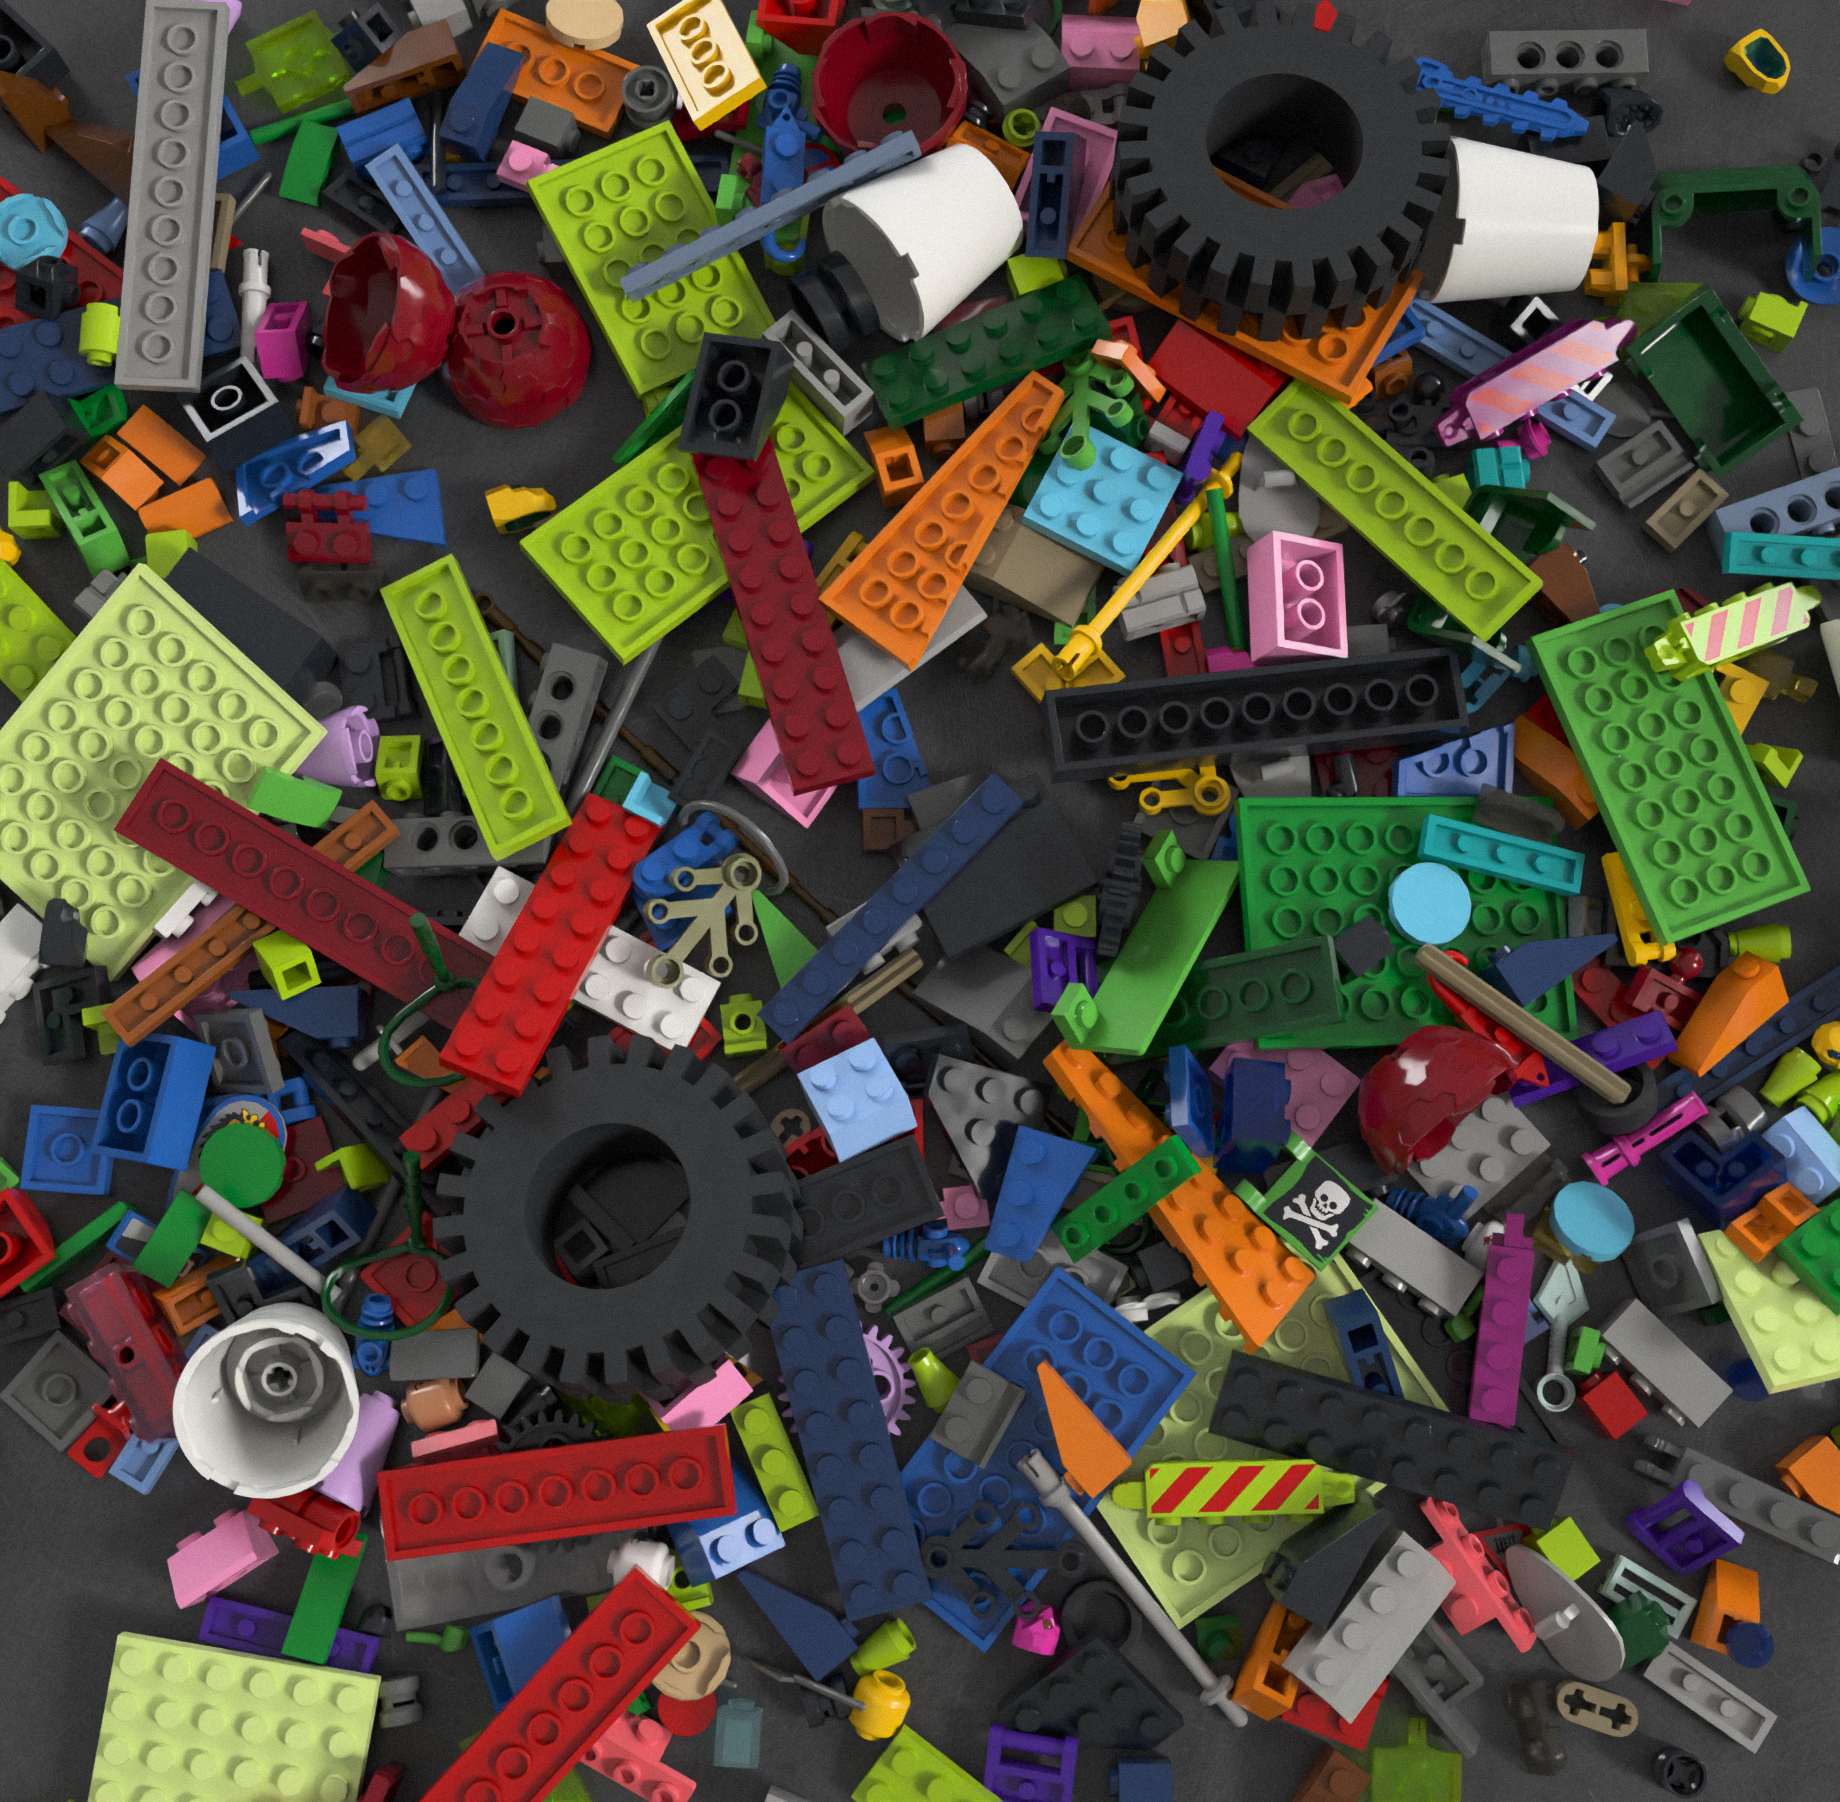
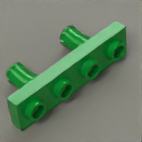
[1051,1134,1202,1264]

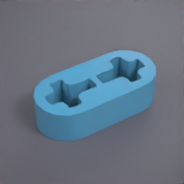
[1461,652,1511,717]

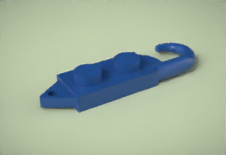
[759,106,807,263]

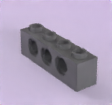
[1481,29,1649,96]
[527,642,608,803]
[383,811,558,877]

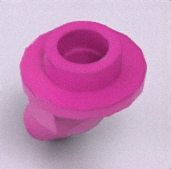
[1492,419,1551,460]

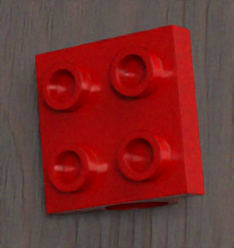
[246,1487,364,1560]

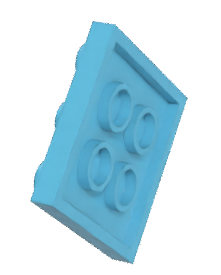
[1021,423,1184,576]

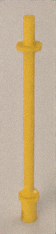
[1052,451,1243,678]

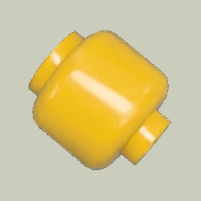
[849,1670,911,1741]

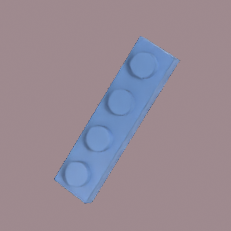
[365,143,486,297]
[108,1322,222,1495]

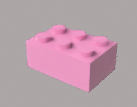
[1247,530,1348,666]
[1206,1041,1361,1147]

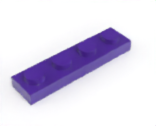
[1508,1009,1678,1108]
[197,1596,381,1674]

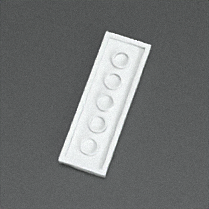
[459,866,721,1052]

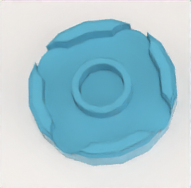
[0,193,69,272]
[1387,862,1472,946]
[1549,1181,1635,1262]

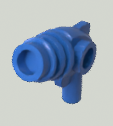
[756,63,823,144]
[1385,1185,1478,1248]
[883,1222,970,1271]
[351,1293,412,1381]

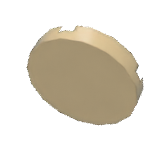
[545,0,624,51]
[652,1610,731,1701]

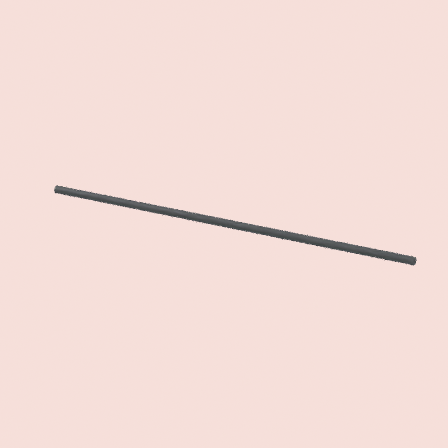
[323,636,664,1315]

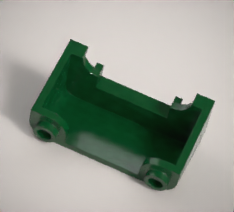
[1623,283,1805,479]

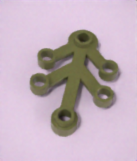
[643,853,762,989]

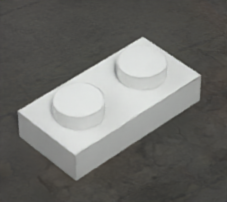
[152,880,219,941]

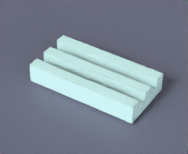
[1597,1554,1697,1639]

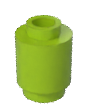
[79,302,120,367]

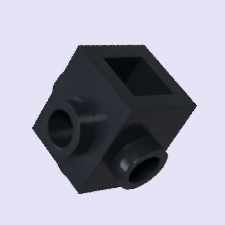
[330,2,404,73]
[15,255,81,321]

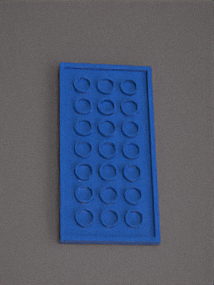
[900,1265,1197,1653]

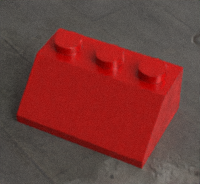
[756,0,846,56]
[1147,318,1292,442]
[0,1187,57,1298]

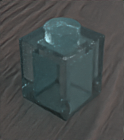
[713,1698,764,1769]

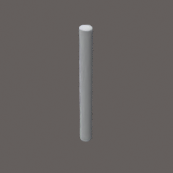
[195,1184,342,1303]

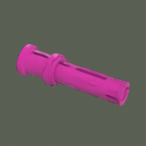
[1581,1090,1709,1187]

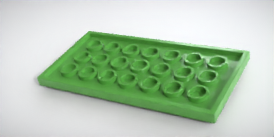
[1525,589,1811,948]

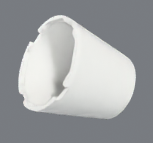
[1417,136,1599,303]
[822,143,1024,342]
[173,1302,360,1499]

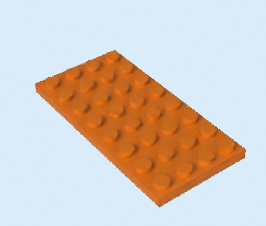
[1066,166,1426,405]

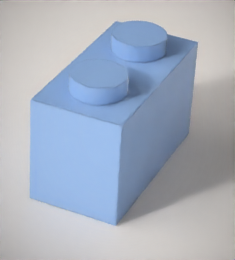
[1754,1105,1840,1206]

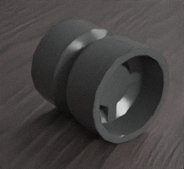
[621,65,676,133]
[1687,1085,1771,1164]

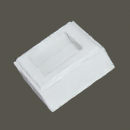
[1143,421,1191,465]

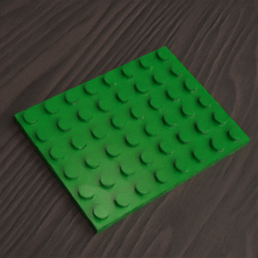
[1234,797,1579,1051]

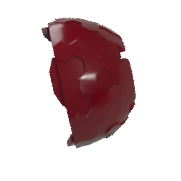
[811,11,968,171]
[321,232,456,394]
[437,270,594,430]
[1357,1025,1519,1176]

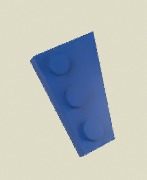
[235,420,356,527]
[316,469,448,549]
[857,688,931,812]
[1391,721,1516,797]
[984,1125,1102,1262]

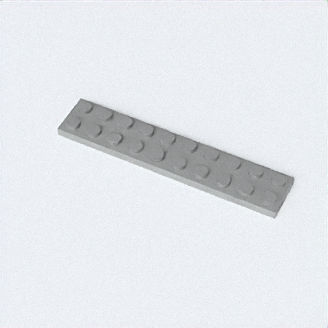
[114,0,230,393]

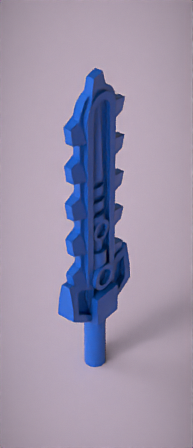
[1386,57,1590,142]

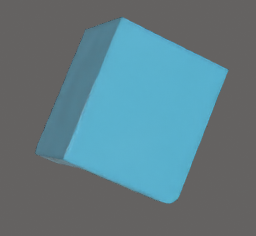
[622,771,679,836]

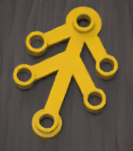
[1107,766,1231,816]

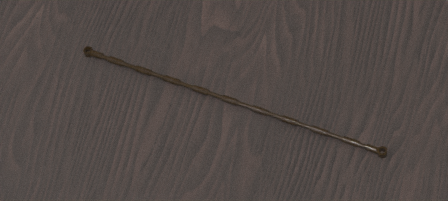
[473,592,1074,1140]

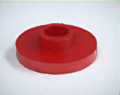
[658,1692,716,1737]

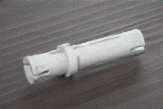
[238,248,271,371]

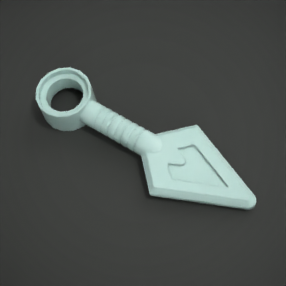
[1532,1246,1590,1412]

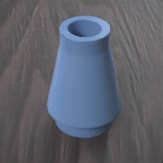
[79,196,129,256]

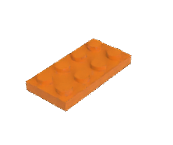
[467,8,640,140]

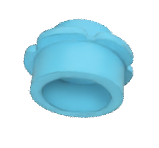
[1509,644,1538,683]

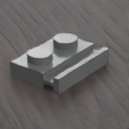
[1592,419,1695,513]
[891,1273,995,1360]
[929,1360,1027,1469]

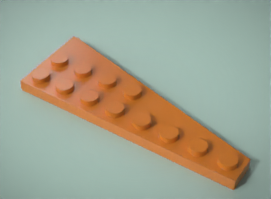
[818,370,1065,672]
[1042,1039,1316,1355]

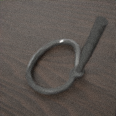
[613,800,789,933]

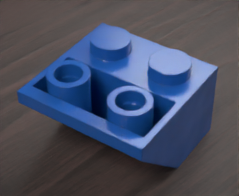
[468,1595,571,1714]

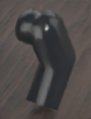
[1320,753,1359,797]

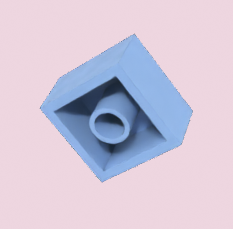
[797,1037,917,1163]

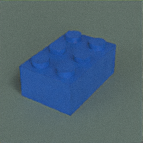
[90,1033,217,1172]

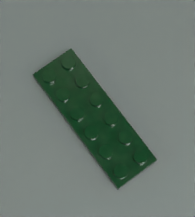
[859,273,1113,431]
[1096,935,1346,1068]

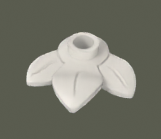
[1113,1289,1187,1324]

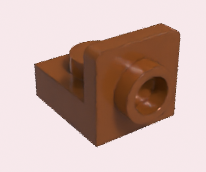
[1368,349,1412,401]
[295,386,361,442]

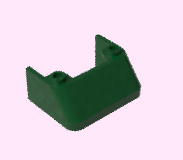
[1645,165,1822,290]
[1407,484,1596,673]

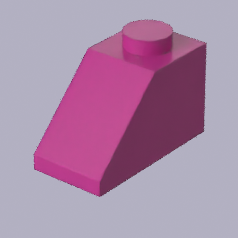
[254,301,310,382]

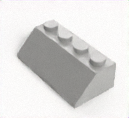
[833,585,987,712]
[1281,1525,1457,1724]

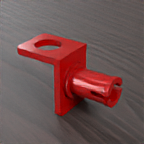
[67,1385,144,1479]

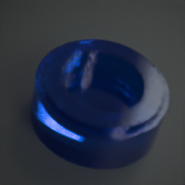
[1728,1358,1770,1402]
[1725,1621,1774,1668]

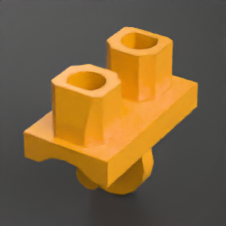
[1584,222,1649,306]

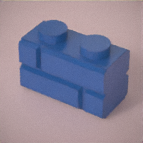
[336,97,430,181]

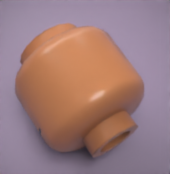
[401,1378,469,1433]

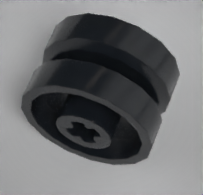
[786,250,880,353]

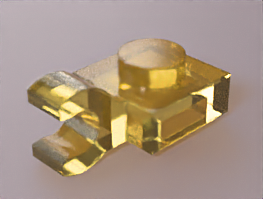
[341,413,412,482]
[1744,649,1819,705]
[1530,1206,1603,1276]

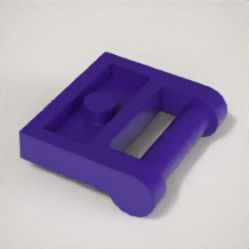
[1173,410,1226,505]
[1029,927,1100,1013]
[1626,1479,1745,1577]
[983,1722,1079,1802]

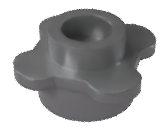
[1371,591,1410,629]
[850,1262,900,1313]

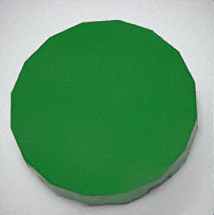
[199,1123,286,1208]

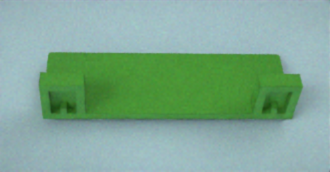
[715,10,819,245]
[1050,830,1240,1056]

